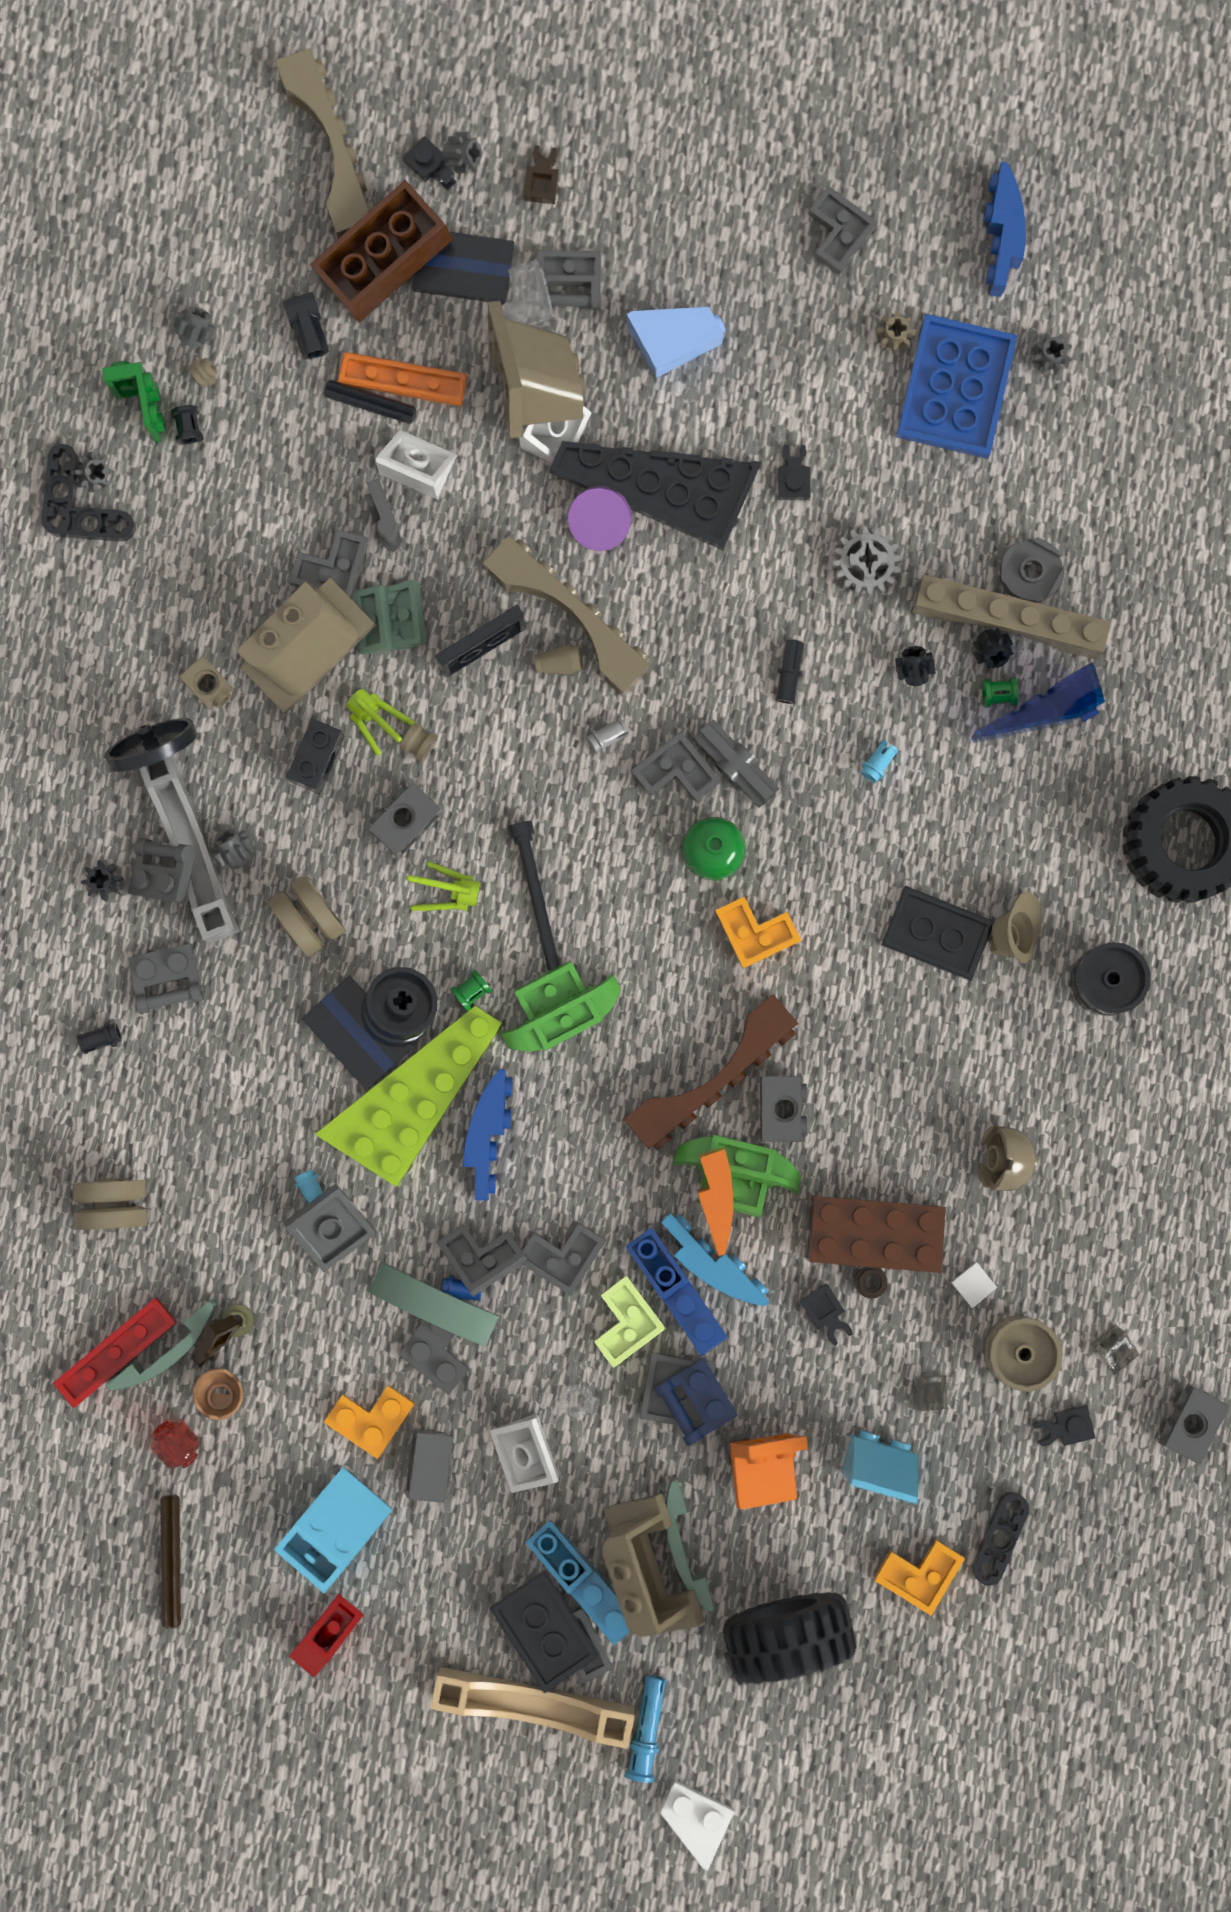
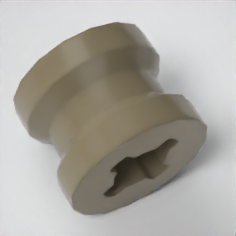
[399,722,438,763]

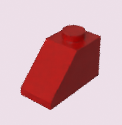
[288,1594,364,1678]

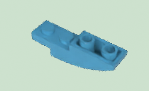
[661,1213,769,1306]
[525,1520,631,1645]

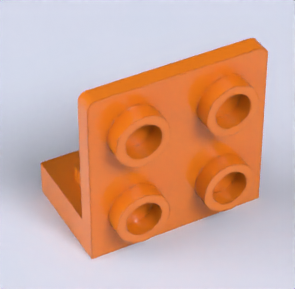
[730,1433,808,1510]

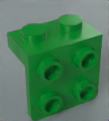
[102,361,166,442]

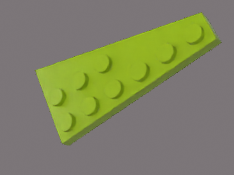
[315,1006,503,1187]

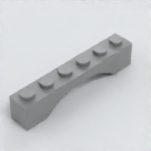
[139,755,240,943]

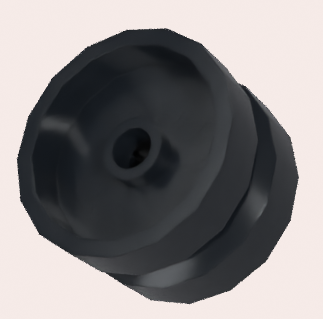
[1070,942,1151,1016]
[361,967,438,1047]

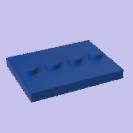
[896,314,1018,459]

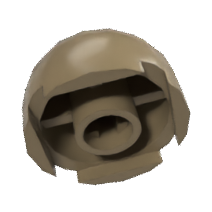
[978,1126,1038,1191]

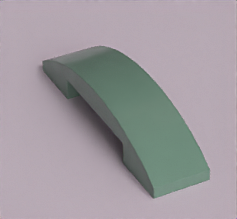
[369,1262,499,1347]
[106,1299,218,1391]
[666,1476,715,1612]

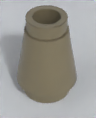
[535,643,583,675]

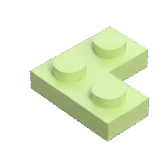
[594,1275,666,1368]

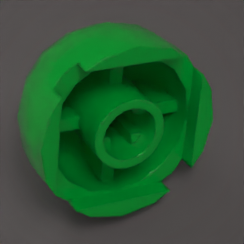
[682,817,746,881]

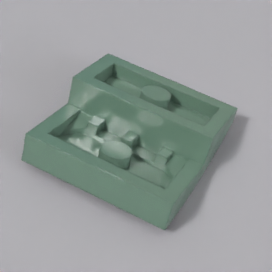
[353,580,428,655]

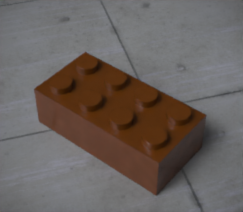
[310,179,453,323]
[807,1195,946,1273]

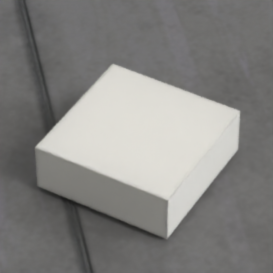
[951,1262,997,1308]

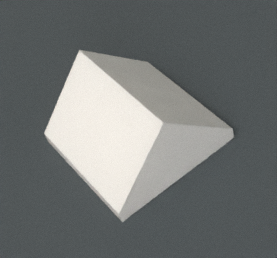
[519,406,592,463]
[376,430,457,499]
[489,1413,559,1493]

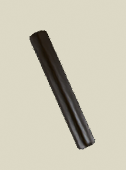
[160,1495,181,1629]

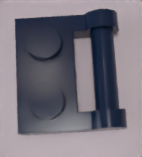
[653,1357,738,1446]

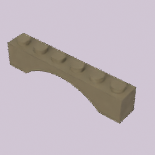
[275,48,374,239]
[483,535,650,697]
[912,574,1111,660]

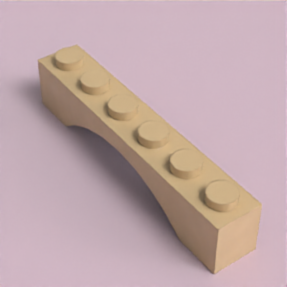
[430,1667,635,1749]

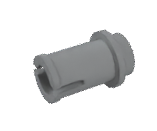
[586,718,629,753]

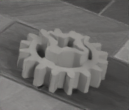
[832,527,902,598]

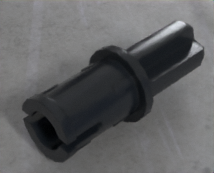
[775,639,805,705]

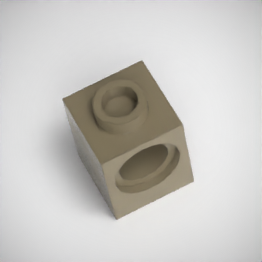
[179,655,233,710]

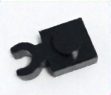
[778,445,810,500]
[799,1283,853,1346]
[1034,1405,1096,1446]

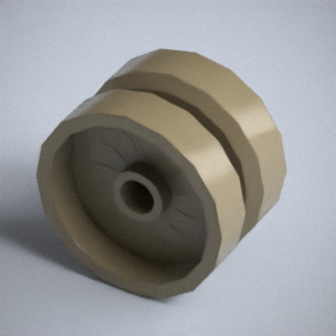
[267,874,346,958]
[72,1178,148,1230]
[983,1315,1063,1392]

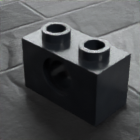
[286,718,345,795]

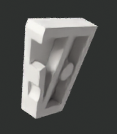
[660,1780,735,1871]

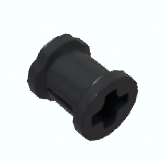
[170,405,204,445]

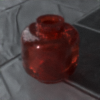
[150,1418,200,1469]

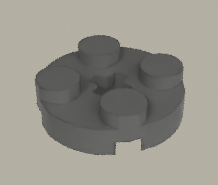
[999,538,1065,603]

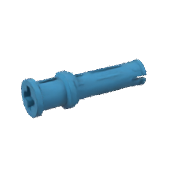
[624,1675,667,1783]

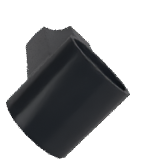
[283,291,329,360]

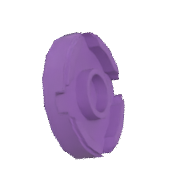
[568,486,632,551]

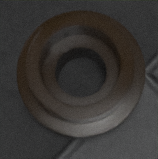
[855,1267,888,1299]

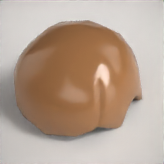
[193,1368,244,1420]

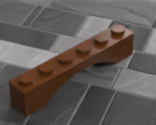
[624,994,798,1150]

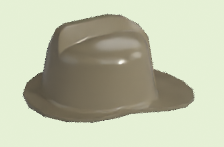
[990,892,1041,963]

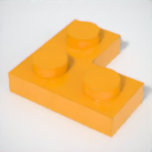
[715,897,801,969]
[324,1385,415,1459]
[873,1539,965,1616]

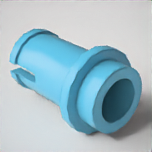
[861,740,898,783]
[294,1169,323,1204]

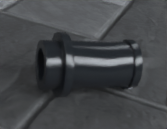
[77,1022,122,1054]

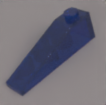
[971,662,1105,743]

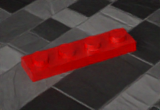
[53,1297,178,1408]

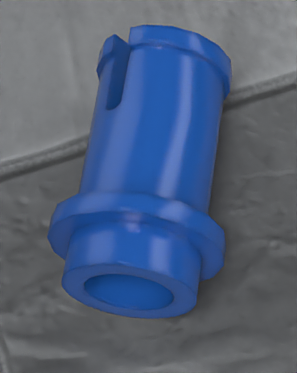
[442,1275,482,1302]

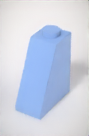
[626,307,725,378]

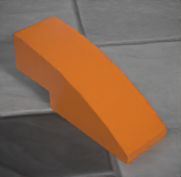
[697,1146,733,1256]

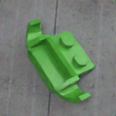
[500,960,621,1051]
[672,1135,801,1218]

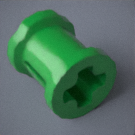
[982,677,1019,708]
[450,970,492,1012]

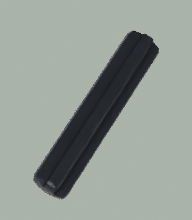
[324,380,416,424]

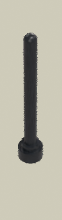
[507,821,560,971]

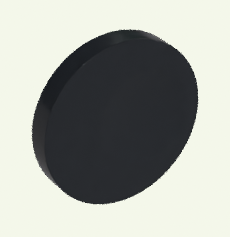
[104,718,198,772]

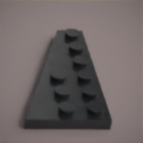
[549,441,762,550]

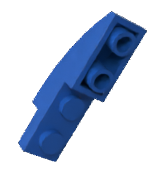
[983,162,1026,297]
[463,1069,512,1200]
[625,1227,728,1357]

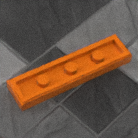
[338,352,468,407]

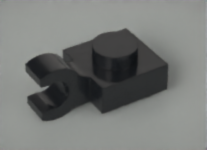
[402,136,456,191]

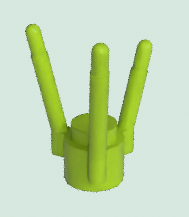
[346,689,416,756]
[406,861,480,911]

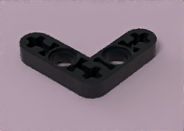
[42,444,136,542]

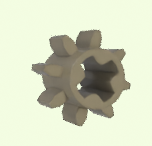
[875,311,916,355]

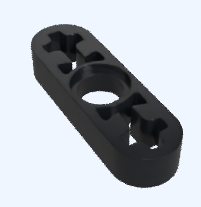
[972,1492,1029,1586]

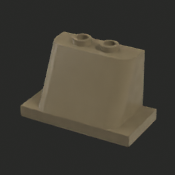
[488,301,585,438]
[236,577,377,714]
[602,1493,705,1637]

